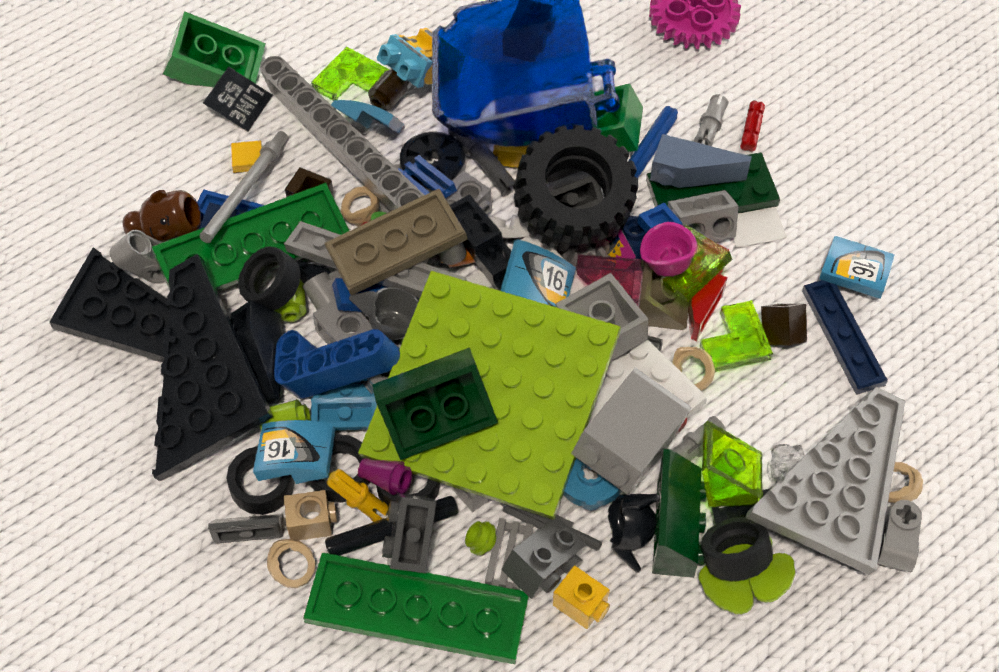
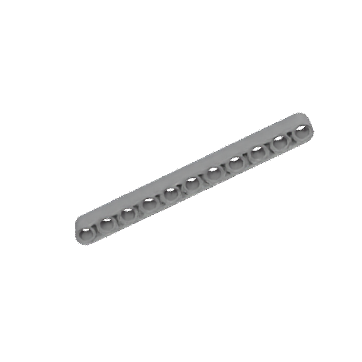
[260,56,466,265]

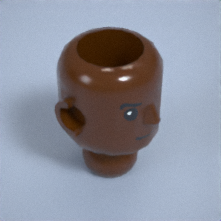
[122,190,201,242]

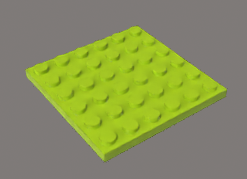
[358,271,621,520]

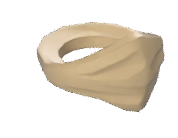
[341,186,379,227]
[673,347,715,391]
[888,462,923,503]
[267,539,316,588]

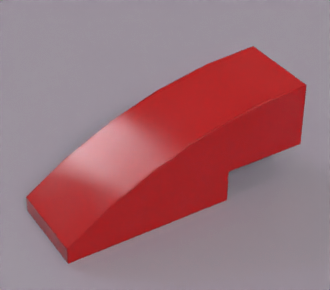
[688,239,729,341]

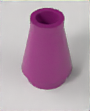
[358,458,412,495]

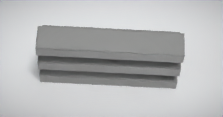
[485,518,533,590]

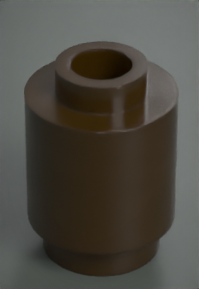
[368,69,409,111]

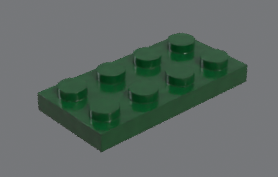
[646,152,780,213]

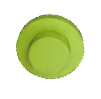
[465,521,497,556]

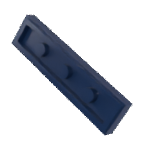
[802,280,888,395]

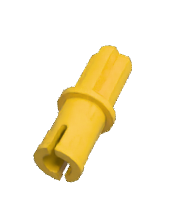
[327,469,388,522]

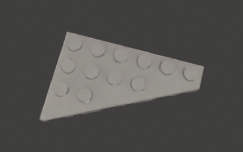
[746,387,905,575]

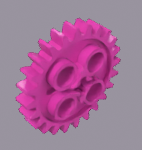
[649,0,741,49]

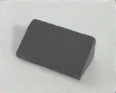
[208,514,283,544]

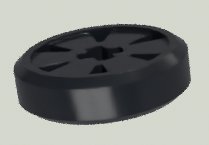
[400,131,466,191]

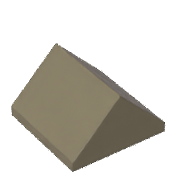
[639,262,691,330]

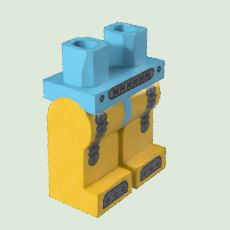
[377,28,465,88]

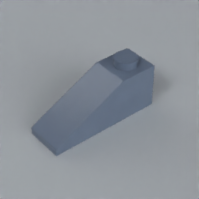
[650,134,752,188]

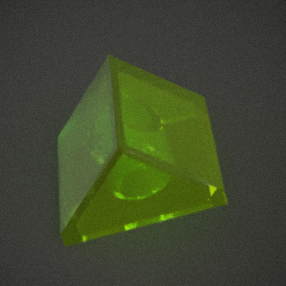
[702,421,763,507]

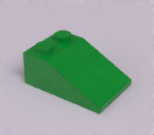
[162,11,266,87]
[544,83,643,152]

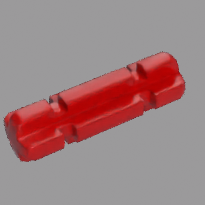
[740,100,765,152]

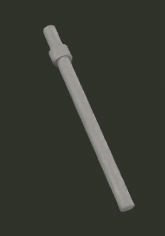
[200,131,288,243]

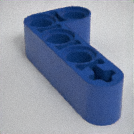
[274,329,400,399]

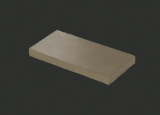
[324,189,467,295]

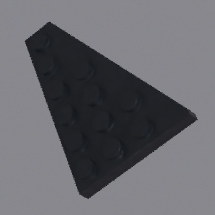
[152,254,273,481]

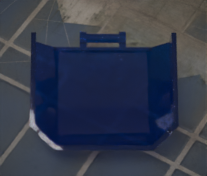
[432,0,620,147]

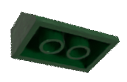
[372,347,498,460]
[652,448,707,578]

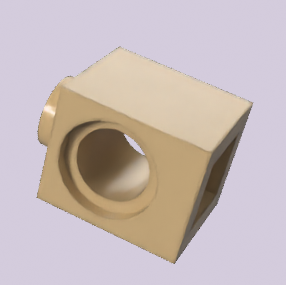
[284,490,337,541]

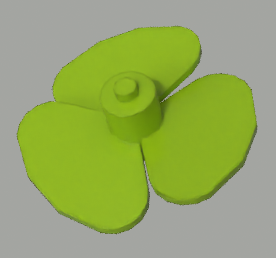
[699,536,796,615]

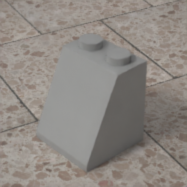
[571,367,692,495]

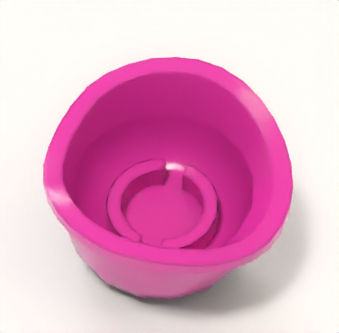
[640,222,698,277]

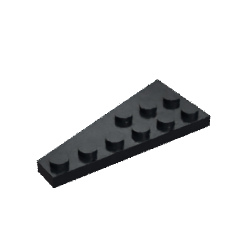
[49,247,169,362]

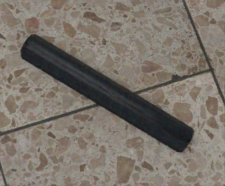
[325,496,458,556]

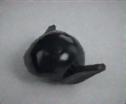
[608,493,660,573]

